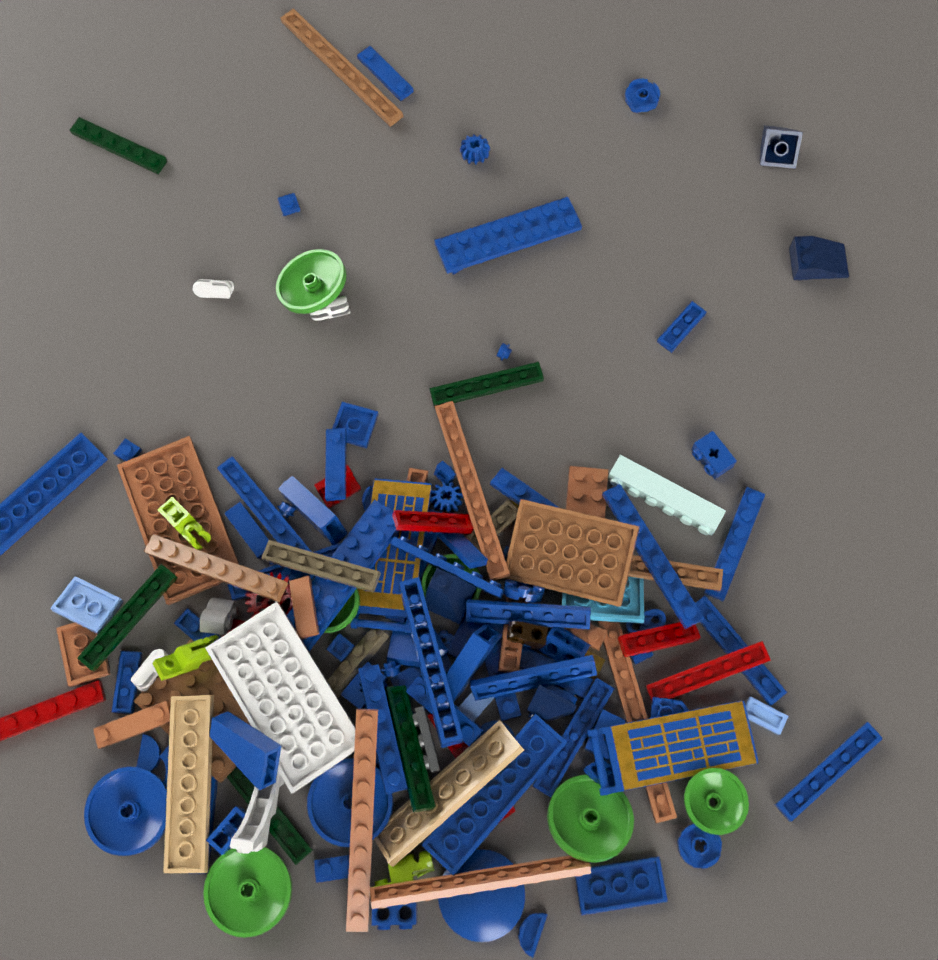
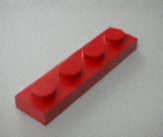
[392,510,473,534]
[618,622,701,658]

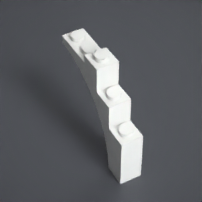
[230,771,284,853]

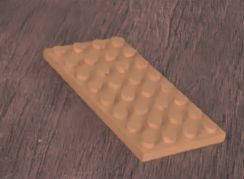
[117,436,240,606]

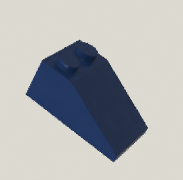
[789,236,849,280]

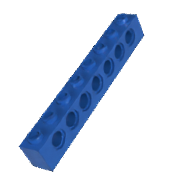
[399,577,463,748]

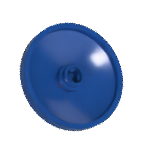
[307,758,393,847]
[84,767,167,856]
[438,849,525,942]

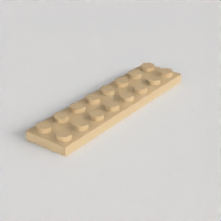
[163,695,214,873]
[374,720,524,867]

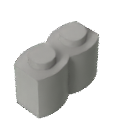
[200,598,239,635]

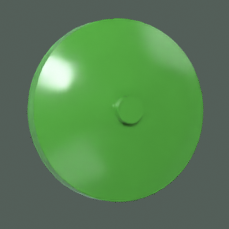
[276,249,347,314]
[547,775,634,862]
[204,847,292,937]

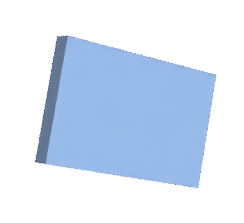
[50,576,124,634]

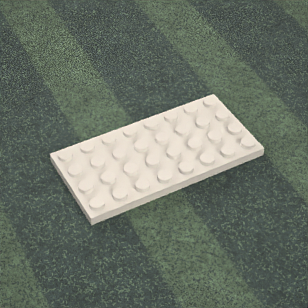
[206,602,355,793]

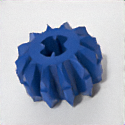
[460,134,490,165]
[430,481,463,513]

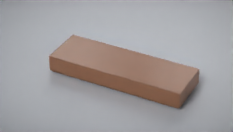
[289,576,320,639]

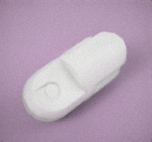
[192,279,235,299]
[309,296,351,321]
[131,649,168,692]

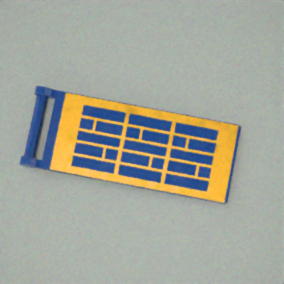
[350,478,432,635]
[587,700,759,796]

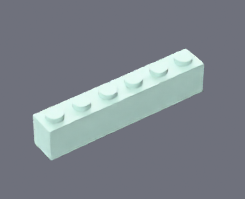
[608,455,726,536]

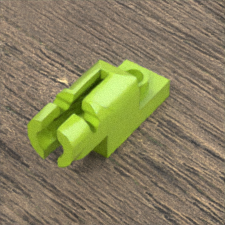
[158,497,211,550]
[152,635,219,681]
[370,850,435,888]

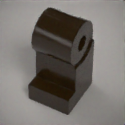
[507,621,548,650]

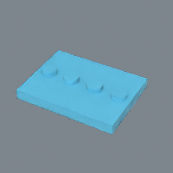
[562,576,644,623]

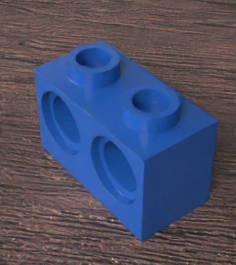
[539,627,590,662]
[372,902,417,930]

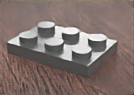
[412,706,442,773]

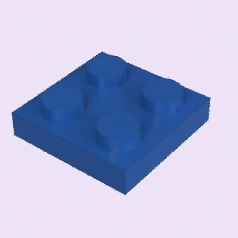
[332,402,379,448]

